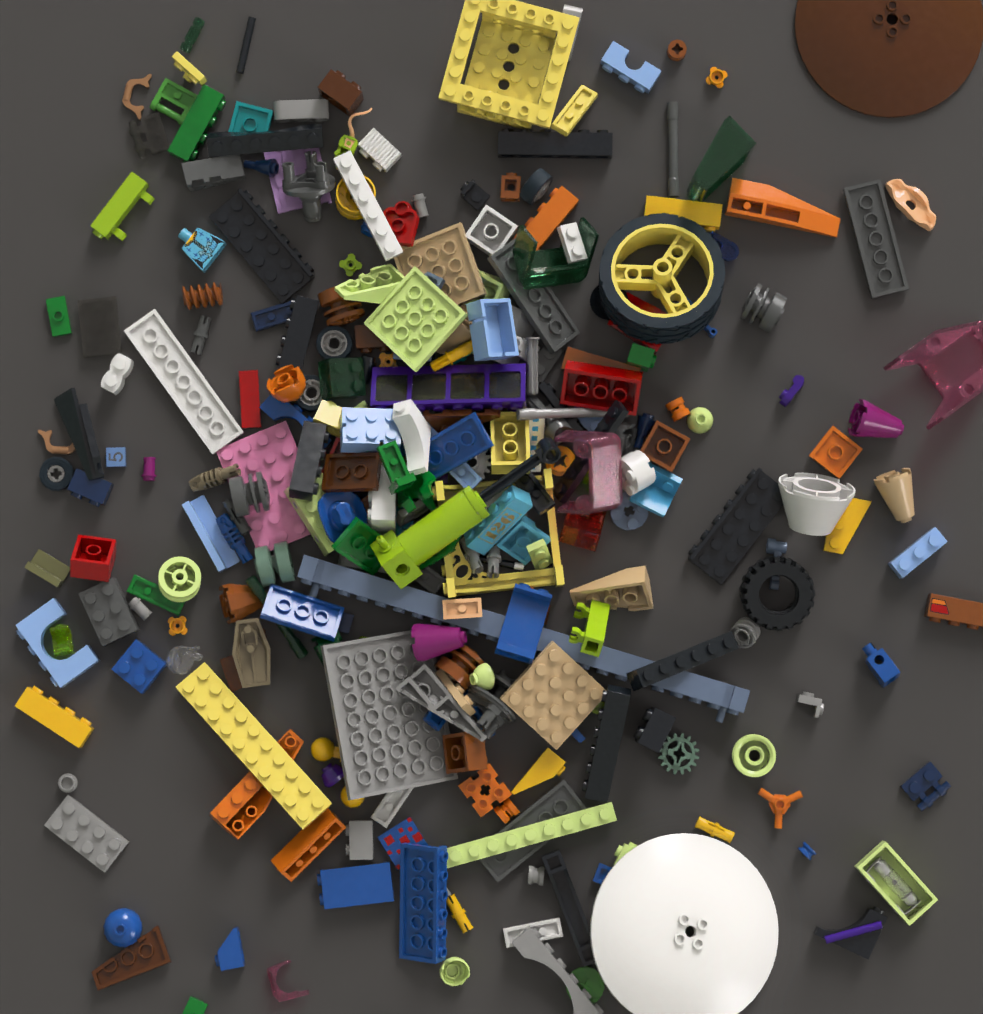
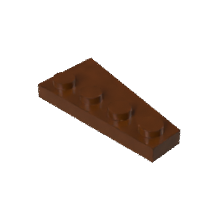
[91,925,171,991]

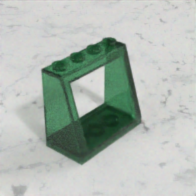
[687,116,757,202]

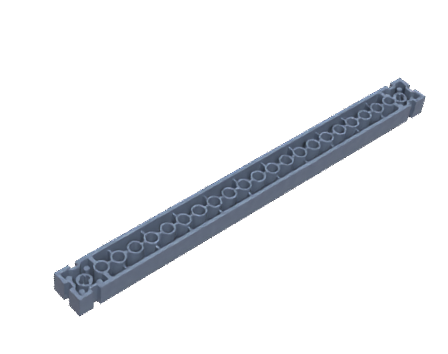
[297,555,750,723]

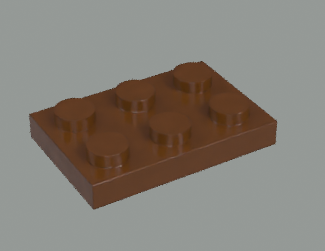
[321,452,382,493]

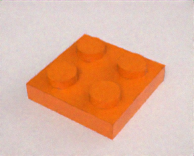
[809,425,863,479]

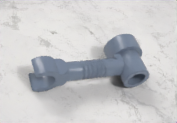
[766,538,787,590]

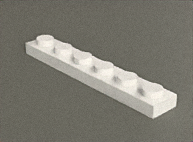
[333,150,403,261]

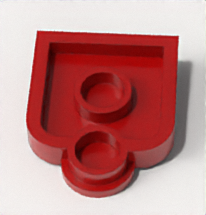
[383,201,419,247]

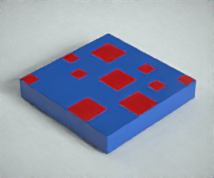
[377,817,428,870]

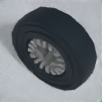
[39,457,74,491]

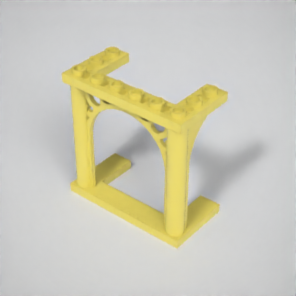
[432,468,565,599]

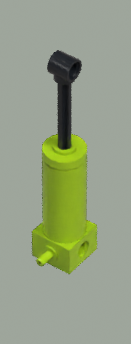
[370,438,561,589]

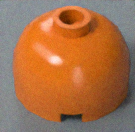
[266,365,306,402]

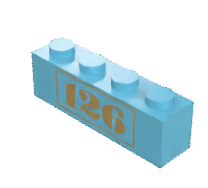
[464,485,533,555]

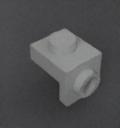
[796,691,824,718]

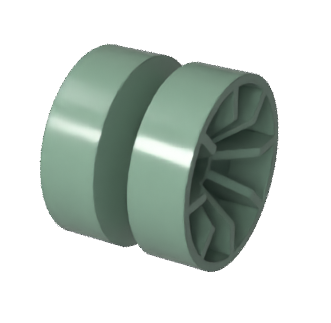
[254,541,295,587]

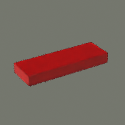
[239,370,261,429]

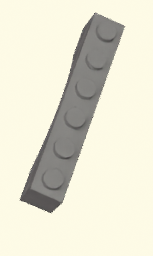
[511,926,604,1014]

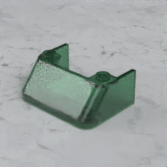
[513,217,599,289]

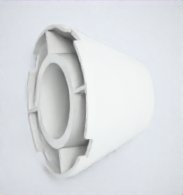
[778,473,856,536]

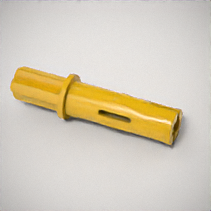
[430,340,473,372]

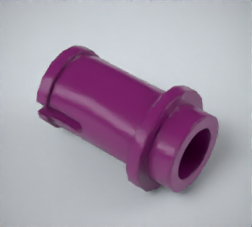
[141,457,157,481]

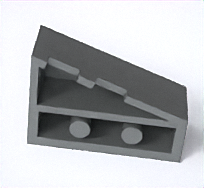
[181,154,246,192]

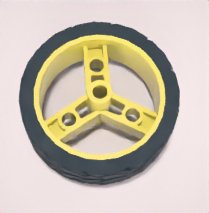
[599,213,725,344]

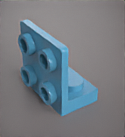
[629,462,683,517]

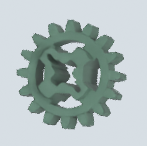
[658,733,699,775]

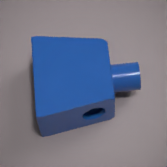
[862,642,900,688]

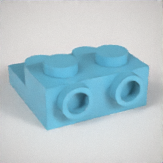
[496,515,551,565]

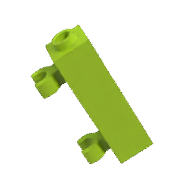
[90,172,155,241]
[569,599,610,657]

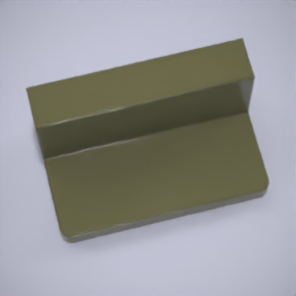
[24,549,70,588]

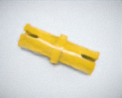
[695,816,735,843]
[446,893,473,933]

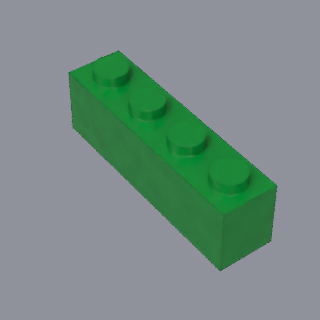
[167,84,226,162]

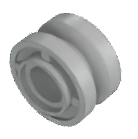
[730,617,760,648]

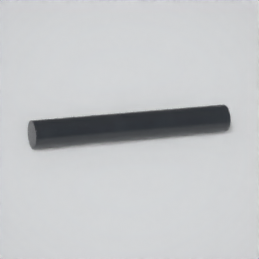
[236,17,256,74]

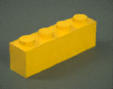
[644,195,723,232]
[15,685,94,748]

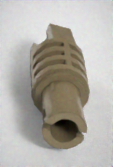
[189,463,241,492]

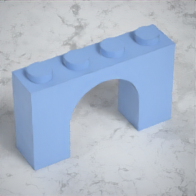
[16,598,101,688]

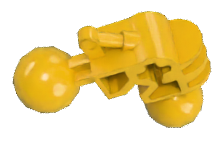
[311,737,365,808]

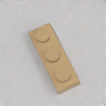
[435,669,476,717]

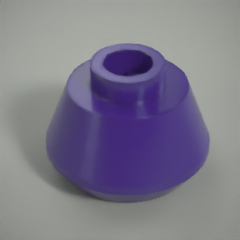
[321,763,344,788]

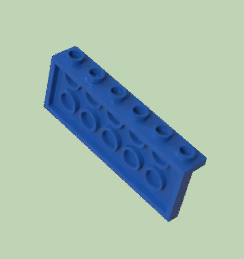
[399,842,448,964]

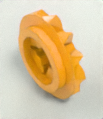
[545,446,575,476]

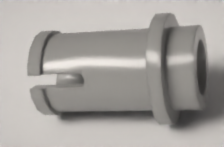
[411,193,429,218]
[128,597,152,621]

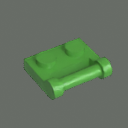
[150,78,197,125]

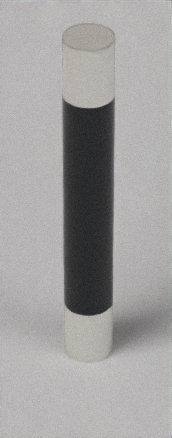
[479,555,524,571]

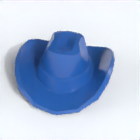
[318,492,368,543]

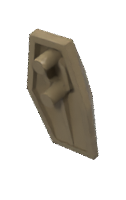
[232,617,271,688]

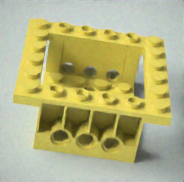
[438,0,580,129]

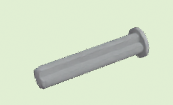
[525,337,540,395]

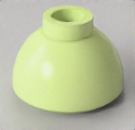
[687,407,713,434]
[469,663,495,690]

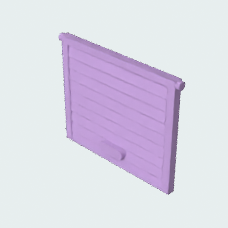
[263,148,332,214]

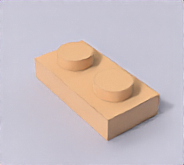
[442,597,482,620]

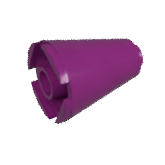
[848,399,904,438]
[411,623,467,662]

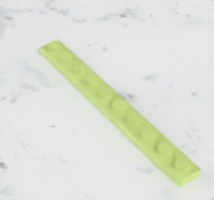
[447,802,617,868]

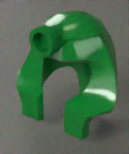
[397,470,436,513]

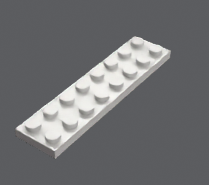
[124,309,244,455]

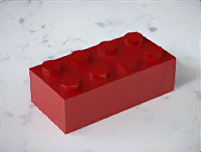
[560,360,643,416]

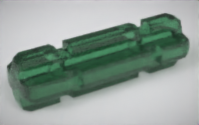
[180,17,205,53]

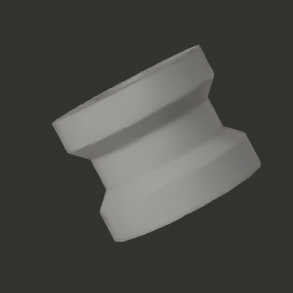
[527,865,545,886]

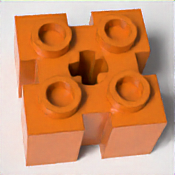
[458,763,512,817]

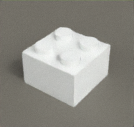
[465,205,518,256]

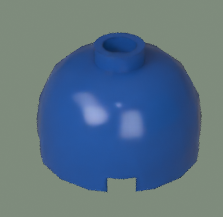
[103,908,143,947]

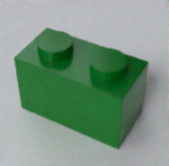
[626,343,657,372]

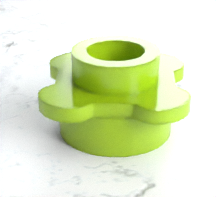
[339,254,362,276]

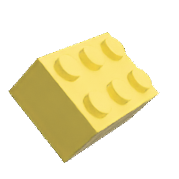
[490,412,530,474]

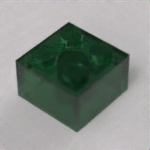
[318,357,366,400]

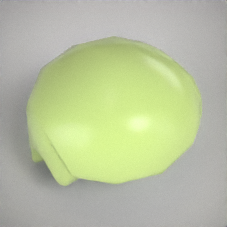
[439,957,470,986]

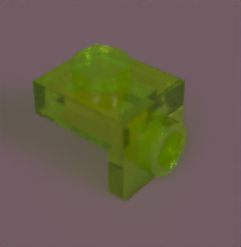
[49,624,74,657]

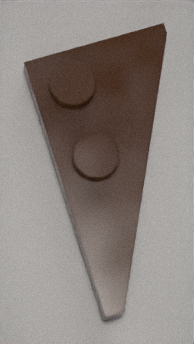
[423,409,501,433]

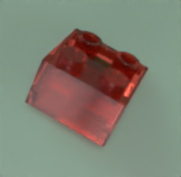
[559,501,607,552]

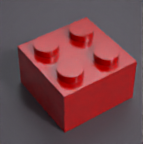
[70,534,116,582]

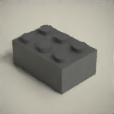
[78,577,140,646]

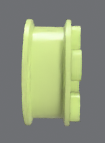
[732,734,776,777]

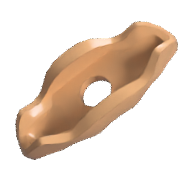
[885,179,936,231]

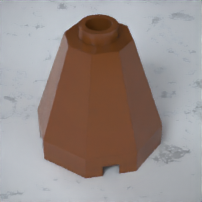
[219,583,267,624]

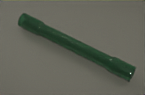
[245,575,308,659]

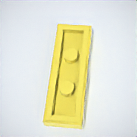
[551,85,598,137]

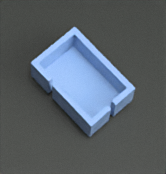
[466,298,519,361]
[340,407,401,453]

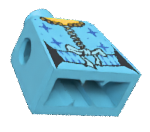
[178,228,226,273]

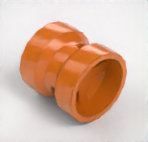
[665,396,691,422]
[493,797,520,824]

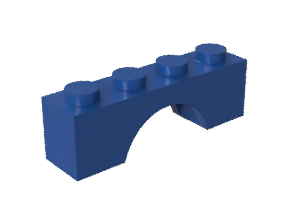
[259,394,333,449]

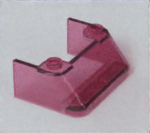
[555,430,622,514]

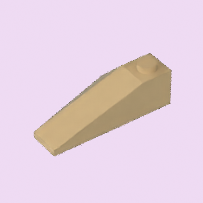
[570,566,653,611]

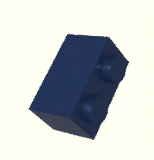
[67,468,114,507]

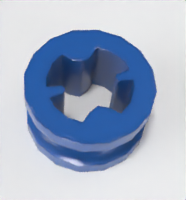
[798,842,817,860]

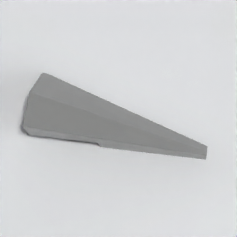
[395,663,488,742]

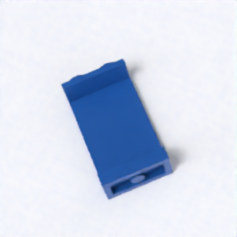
[495,583,552,664]
[317,861,394,909]

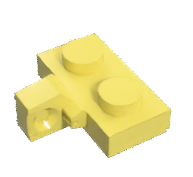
[172,52,207,86]

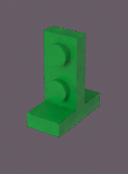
[376,440,417,495]

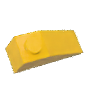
[511,747,566,795]

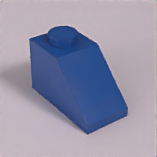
[215,926,245,971]

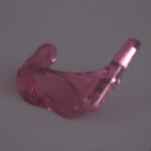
[267,960,309,1002]

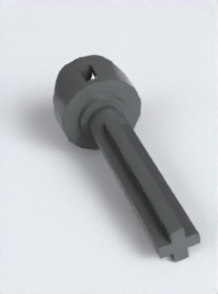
[516,383,574,444]

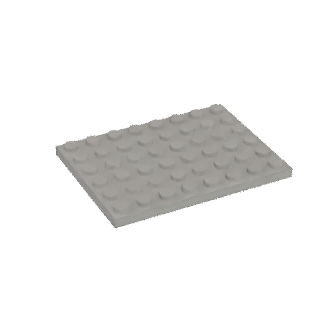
[320,630,458,800]

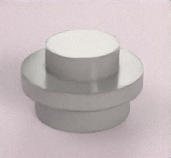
[58,773,78,793]

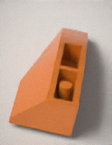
[725,178,840,238]
[209,729,304,840]

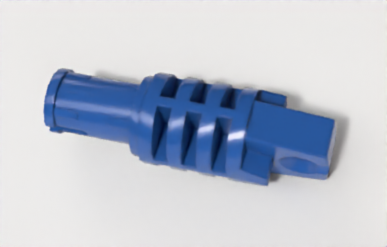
[216,513,253,564]

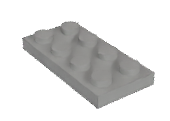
[44,794,129,873]

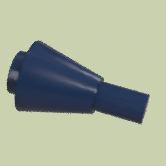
[243,159,279,177]
[634,412,656,449]

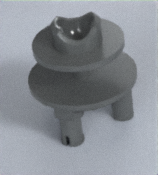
[467,670,516,741]

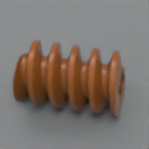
[182,282,223,310]

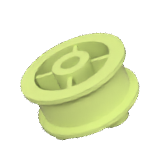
[158,557,201,602]

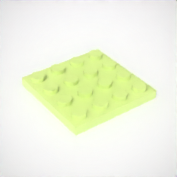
[364,266,468,373]

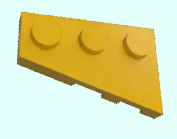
[823,498,872,555]

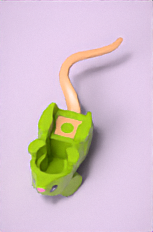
[334,108,372,170]

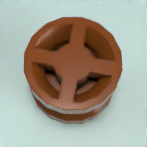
[667,40,687,62]

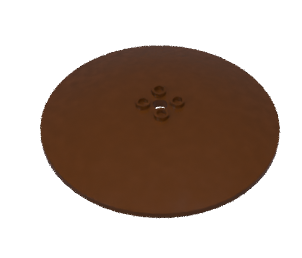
[794,0,983,118]

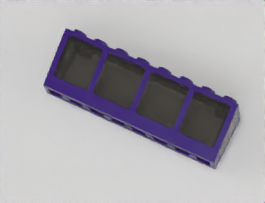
[370,363,527,412]

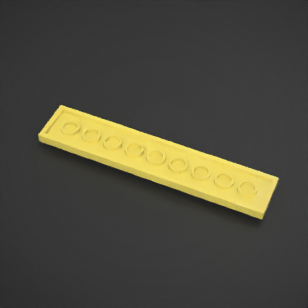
[176,662,332,830]

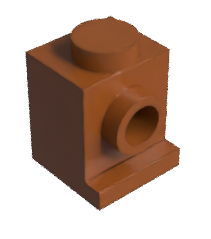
[500,173,521,202]

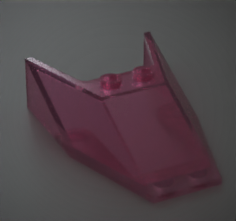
[883,320,983,430]

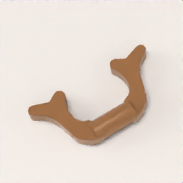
[122,74,152,120]
[38,430,75,455]

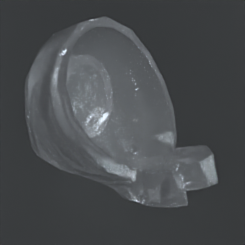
[166,646,204,675]

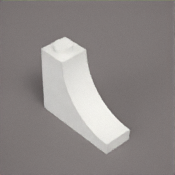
[392,399,431,475]

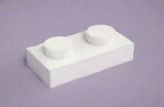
[557,222,588,264]

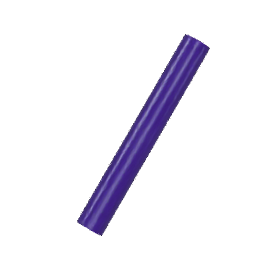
[824,921,883,944]

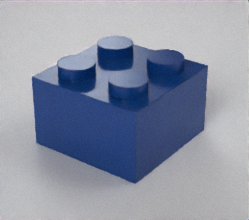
[112,639,168,694]

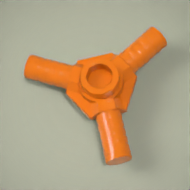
[757,787,803,829]

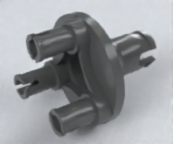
[282,151,336,222]

